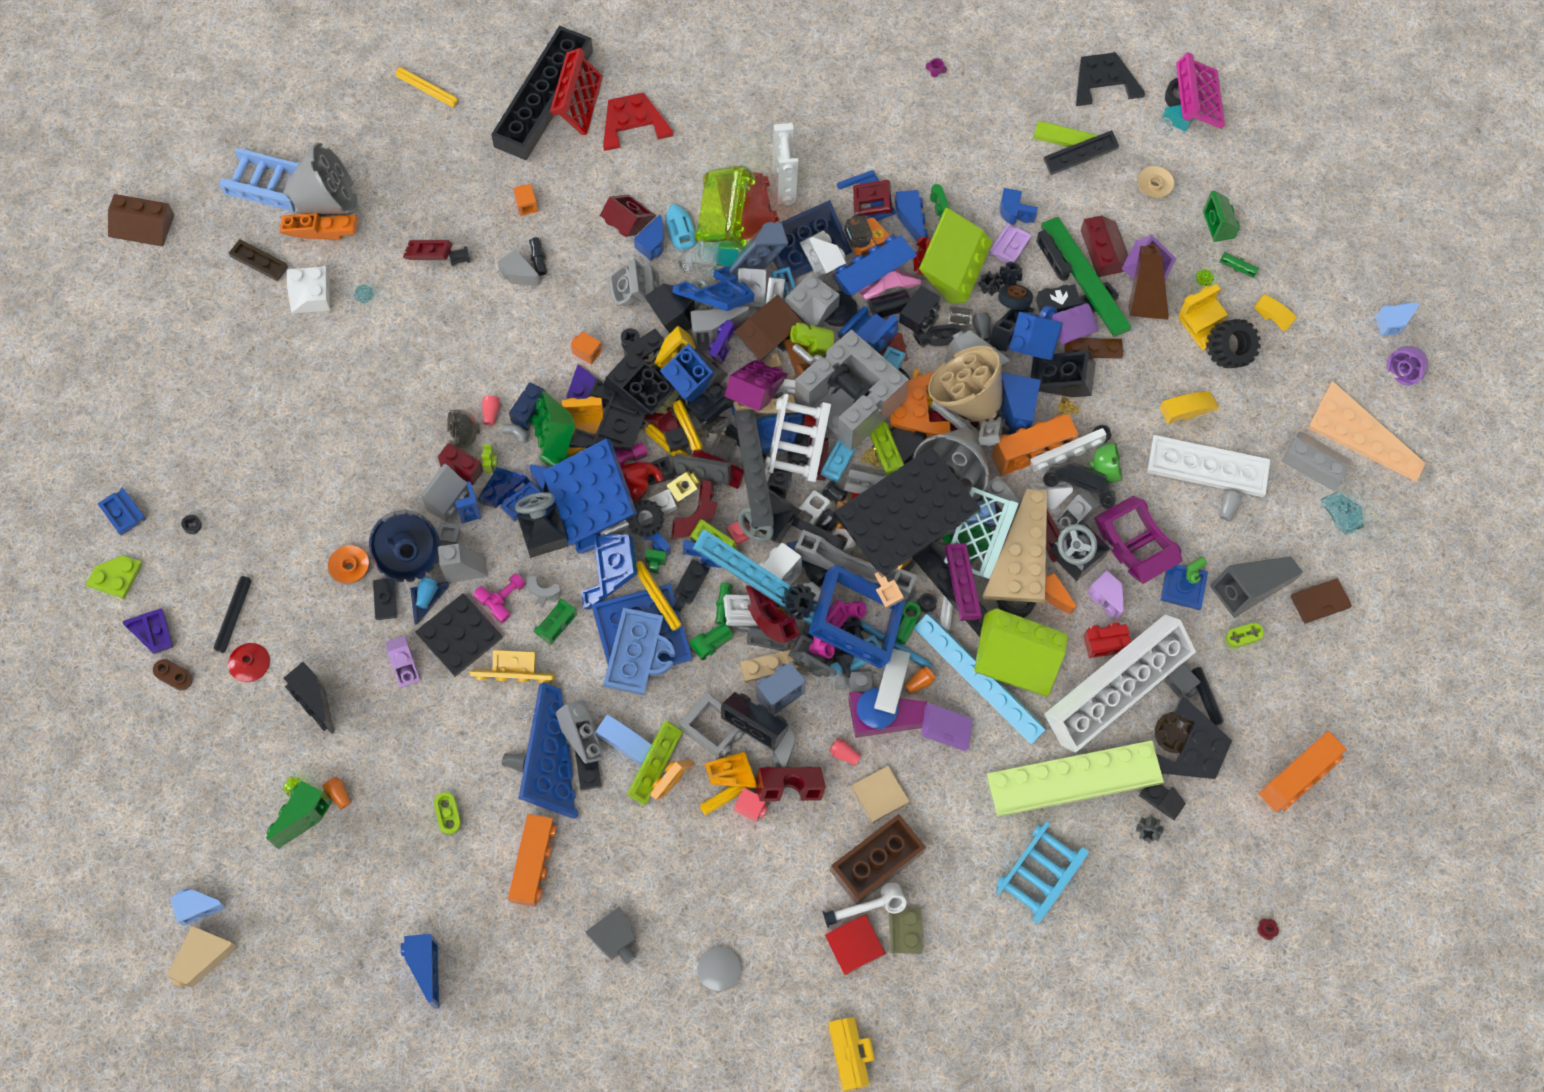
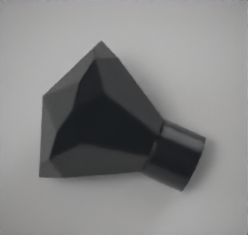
[835,652,854,675]

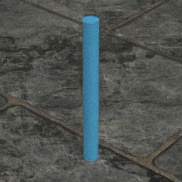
[862,621,933,669]

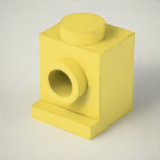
[667,471,700,502]

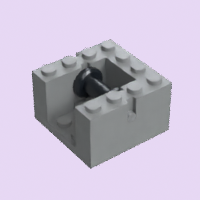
[792,330,909,451]

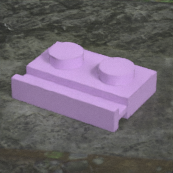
[989,223,1032,263]

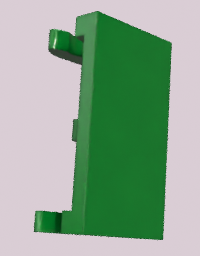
[533,598,577,645]

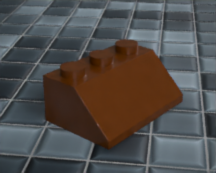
[108,194,175,247]

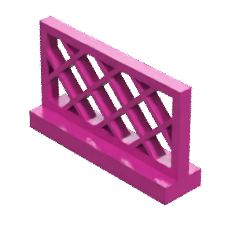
[1176,52,1225,129]

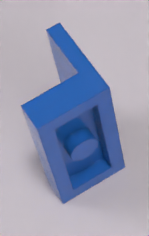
[455,482,481,524]

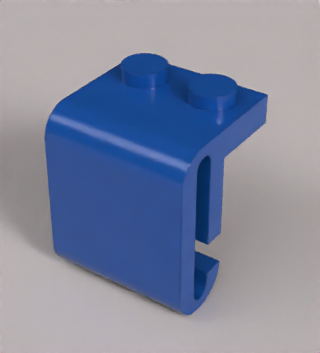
[837,306,899,353]

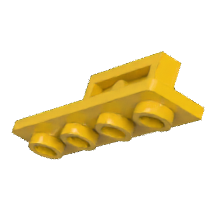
[470,649,556,683]

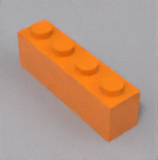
[508,814,557,907]

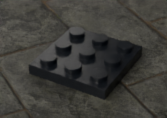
[415,593,503,677]

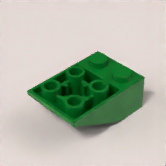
[532,391,575,459]
[266,781,332,849]

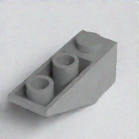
[555,700,604,764]

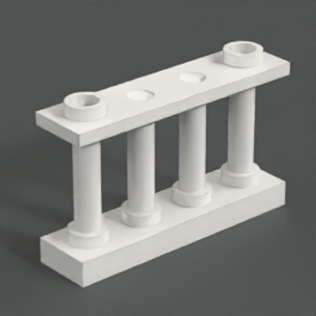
[772,123,798,206]
[764,394,831,483]

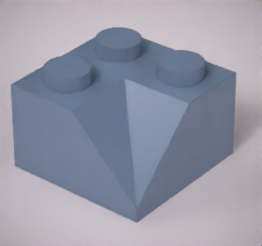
[756,662,806,715]

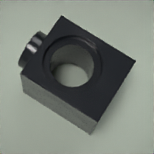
[767,468,792,499]

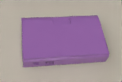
[1052,303,1099,344]
[922,704,973,751]

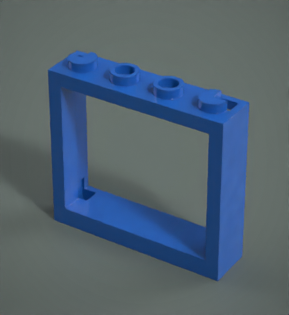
[809,564,906,669]

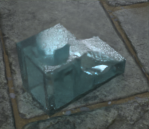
[1321,492,1364,535]

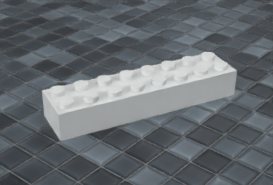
[1044,614,1196,753]

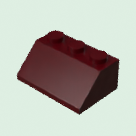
[1080,215,1128,277]

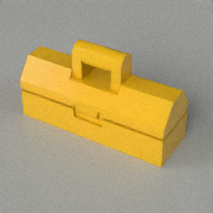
[828,1017,875,1092]

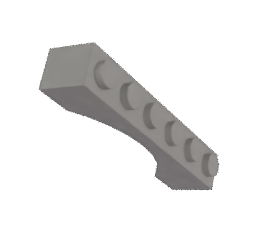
[795,530,917,602]

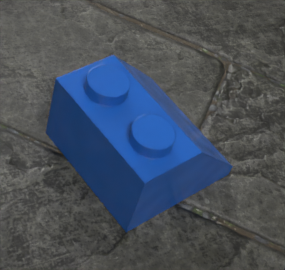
[1009,312,1063,360]

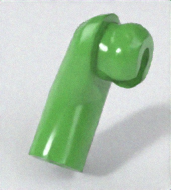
[1186,556,1207,584]

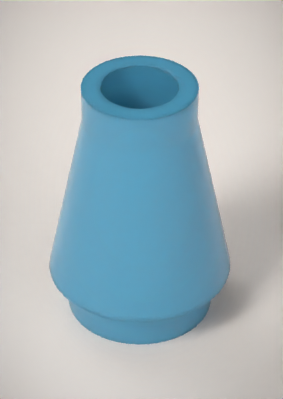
[416,577,438,609]

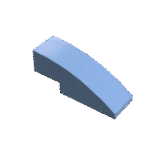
[595,714,651,765]

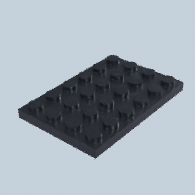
[834,447,981,578]

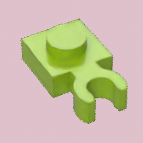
[481,444,498,473]

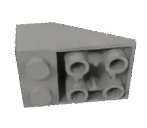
[691,306,749,351]

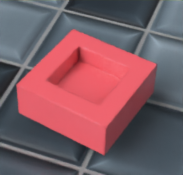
[726,522,750,545]

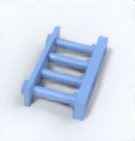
[219,148,300,212]

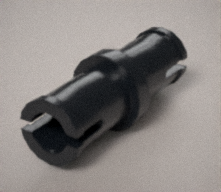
[529,237,547,276]

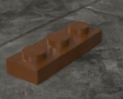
[1064,338,1123,359]

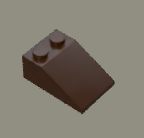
[734,295,803,361]

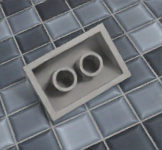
[1281,431,1352,491]

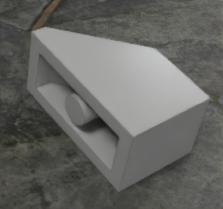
[498,249,540,286]

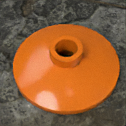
[328,545,369,584]

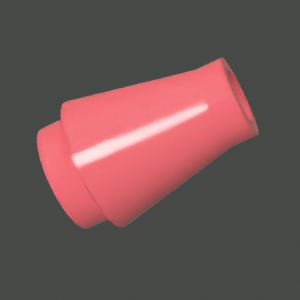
[481,395,501,426]
[829,738,861,766]

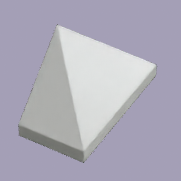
[765,278,785,304]
[1029,481,1073,509]

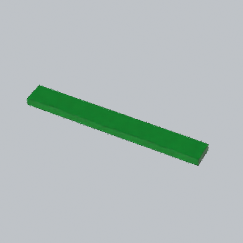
[1041,217,1131,337]

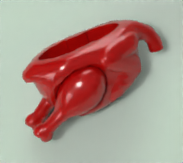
[620,462,664,504]

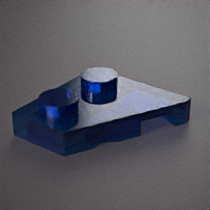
[477,467,530,508]

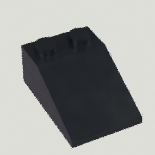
[1030,351,1096,397]

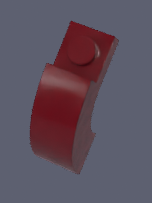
[671,480,718,539]
[746,585,800,643]

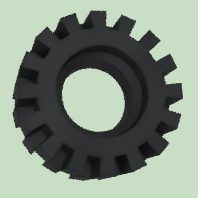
[626,500,665,537]

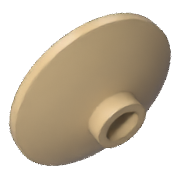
[1137,166,1174,198]

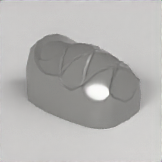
[610,266,638,307]

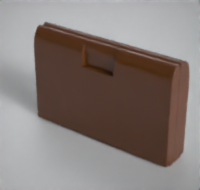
[1290,578,1352,624]

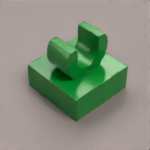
[645,549,667,573]

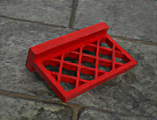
[550,48,603,135]

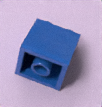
[1000,372,1041,435]

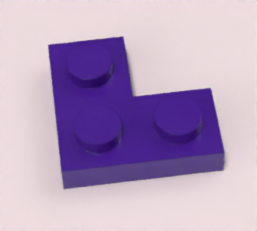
[709,320,737,364]

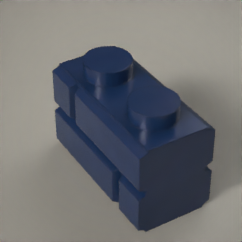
[509,382,546,431]

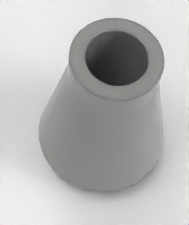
[1220,490,1243,522]

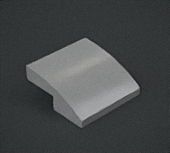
[628,258,660,304]
[844,464,886,494]

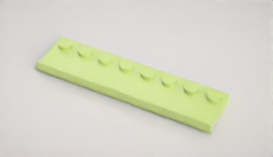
[987,741,1164,817]

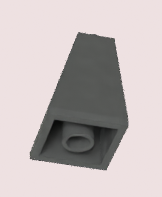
[1210,556,1303,618]

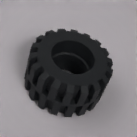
[1206,319,1261,368]

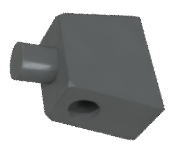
[585,907,636,964]

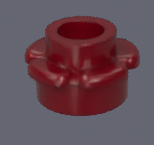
[1257,919,1279,940]

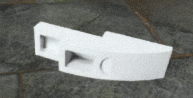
[600,489,678,536]

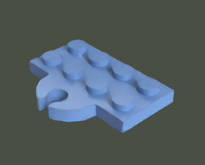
[603,608,675,696]

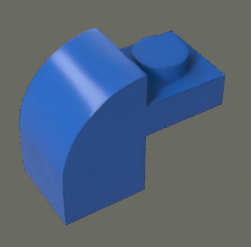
[999,188,1038,225]

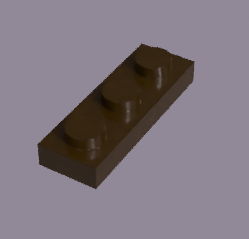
[229,239,288,281]

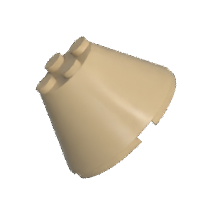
[928,346,1003,422]

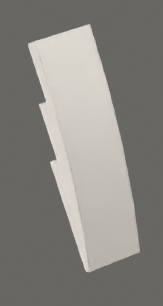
[874,648,911,714]

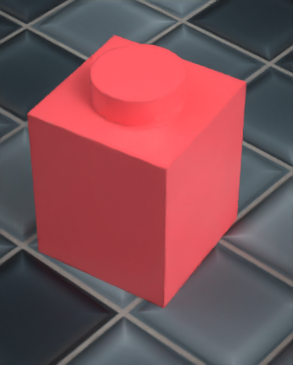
[734,788,768,822]

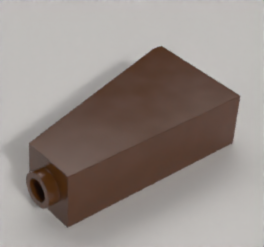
[1128,244,1169,320]

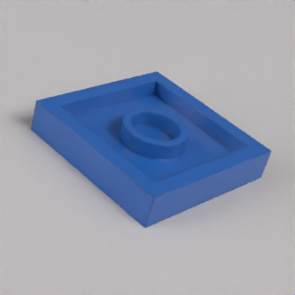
[1160,564,1208,610]

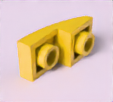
[1253,294,1297,331]

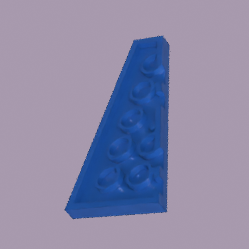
[518,682,578,819]

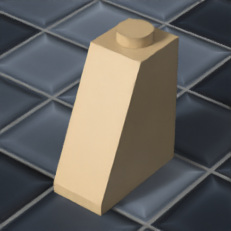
[167,926,236,989]

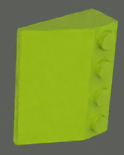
[919,208,992,304]
[974,608,1068,697]

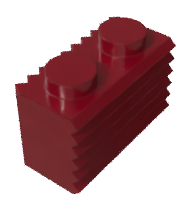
[438,443,483,485]

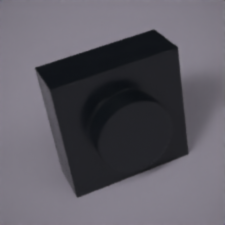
[664,427,689,453]

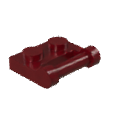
[853,179,893,218]

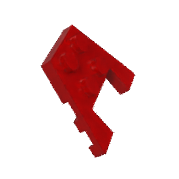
[603,92,673,151]

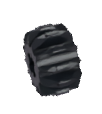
[781,584,818,620]

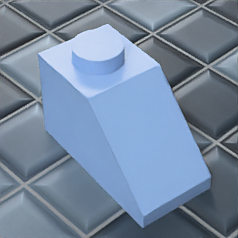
[170,889,226,926]

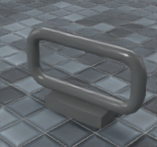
[734,601,811,651]

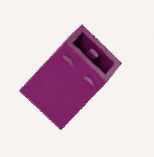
[725,360,788,411]

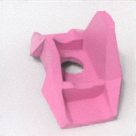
[858,268,921,300]

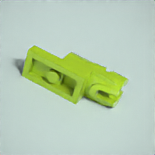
[790,323,834,358]

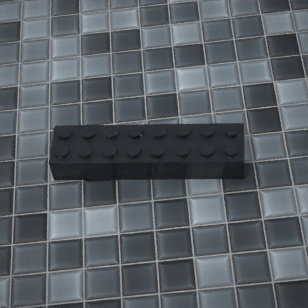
[491,25,593,160]

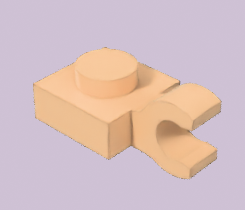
[875,572,905,609]

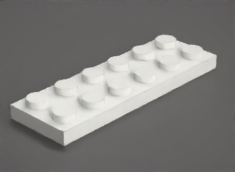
[1146,435,1270,498]

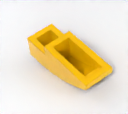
[1159,392,1219,424]

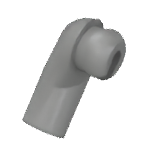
[502,424,528,443]

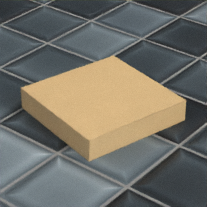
[851,766,909,823]

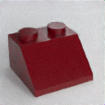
[599,194,656,237]

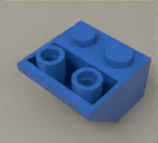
[660,344,714,402]

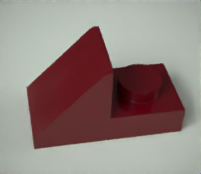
[644,407,681,433]

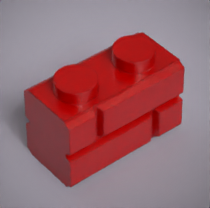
[1083,622,1131,658]

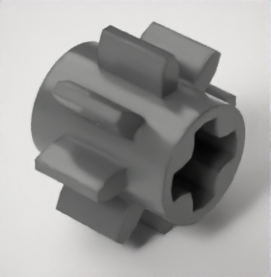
[1136,815,1164,843]

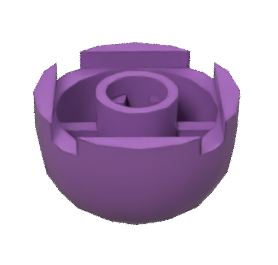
[1387,346,1428,386]

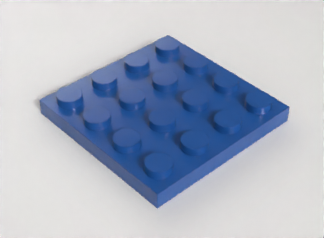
[542,439,637,546]
[591,584,692,666]

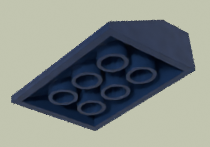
[773,200,852,282]

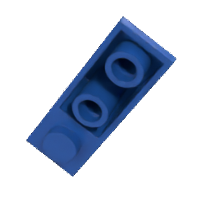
[895,190,928,242]

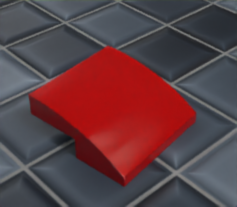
[825,914,886,975]

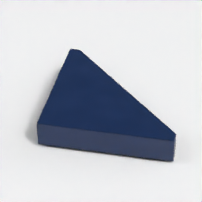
[410,582,449,625]

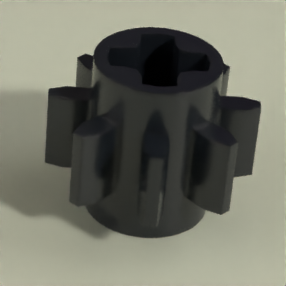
[999,262,1023,285]
[978,271,1003,296]

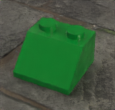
[1203,191,1240,242]

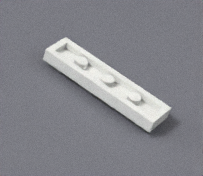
[1030,428,1106,472]

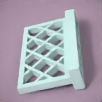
[944,487,1019,580]

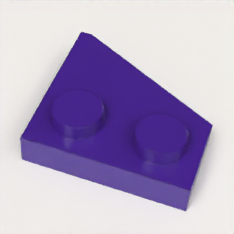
[566,365,605,408]
[122,608,174,654]

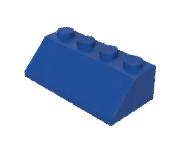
[833,234,917,296]

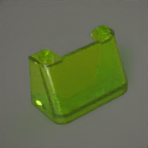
[694,165,755,249]

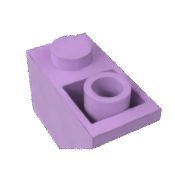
[1087,570,1124,620]
[385,635,420,688]

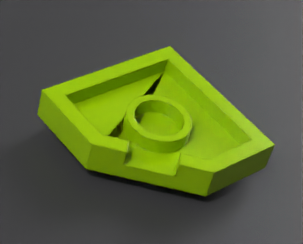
[85,555,143,600]

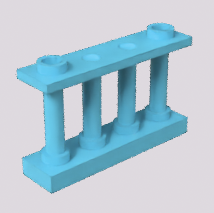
[996,821,1089,924]

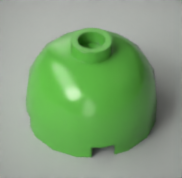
[1090,443,1122,483]

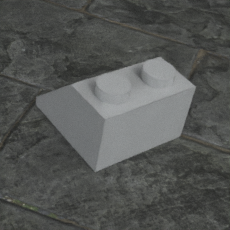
[421,464,469,522]

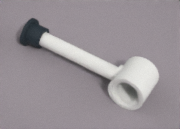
[822,883,907,928]

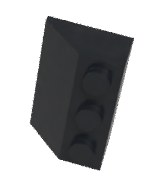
[721,692,789,751]

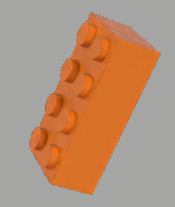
[991,414,1078,476]
[1258,730,1347,813]

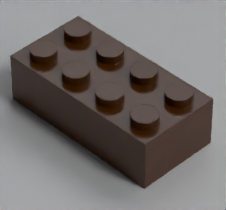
[830,814,926,905]

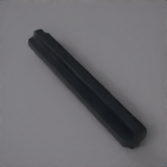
[213,576,251,653]

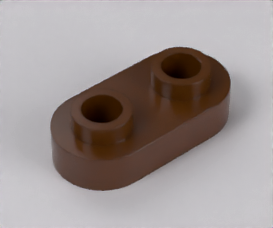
[153,659,193,691]

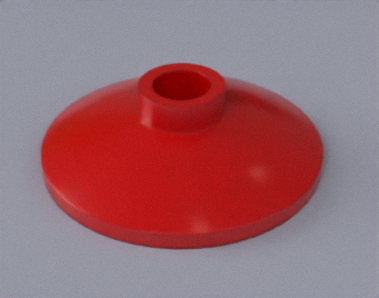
[228,643,270,682]

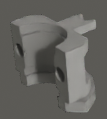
[527,575,562,607]

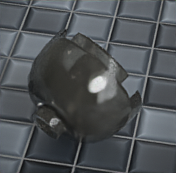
[447,409,480,449]

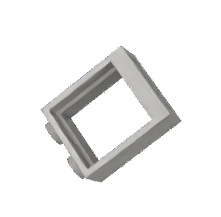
[679,692,745,759]

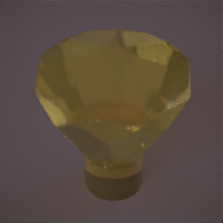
[1057,397,1079,416]
[861,447,882,469]

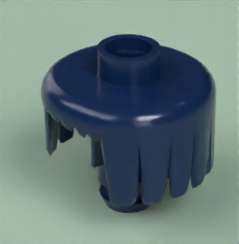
[369,510,441,582]

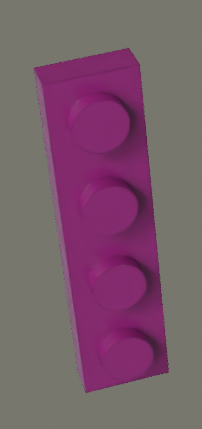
[945,543,982,621]

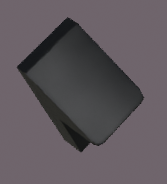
[1139,784,1186,820]

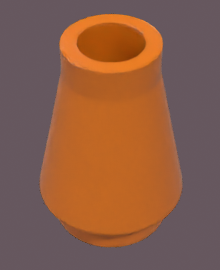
[904,666,936,694]
[323,776,352,810]

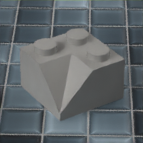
[785,272,840,327]

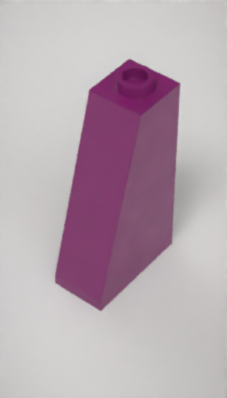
[848,692,927,738]

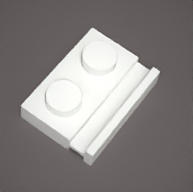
[723,595,758,626]

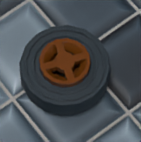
[998,284,1033,310]

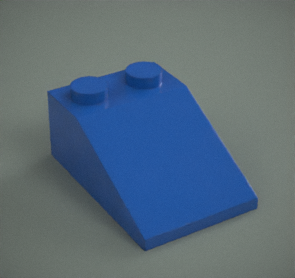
[401,934,439,1009]

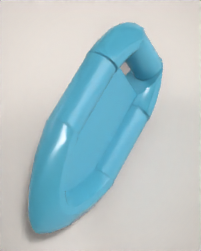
[666,204,697,251]

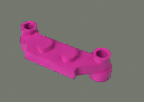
[809,600,866,658]

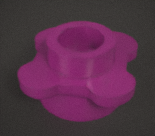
[926,58,947,77]

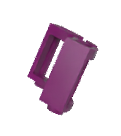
[1094,496,1183,584]

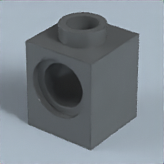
[1164,663,1201,698]

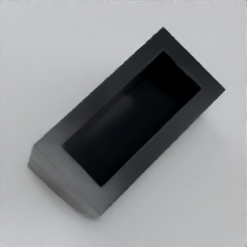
[867,289,911,318]

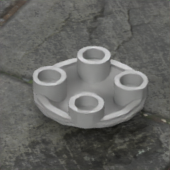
[697,947,741,992]

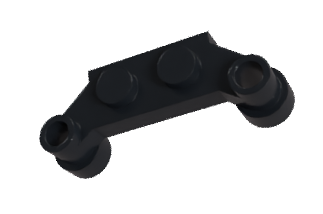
[1043,460,1116,509]

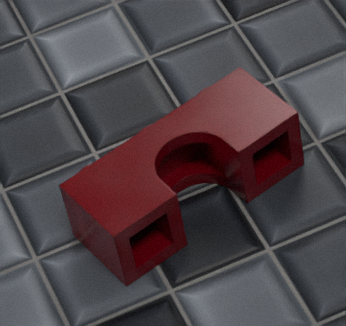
[755,766,826,801]

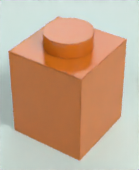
[513,184,538,216]
[571,331,602,365]

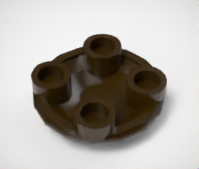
[1154,712,1193,753]

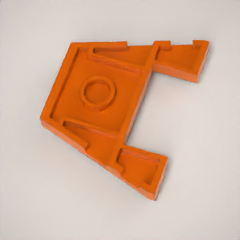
[890,371,951,436]

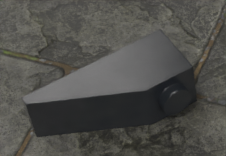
[989,307,1035,352]

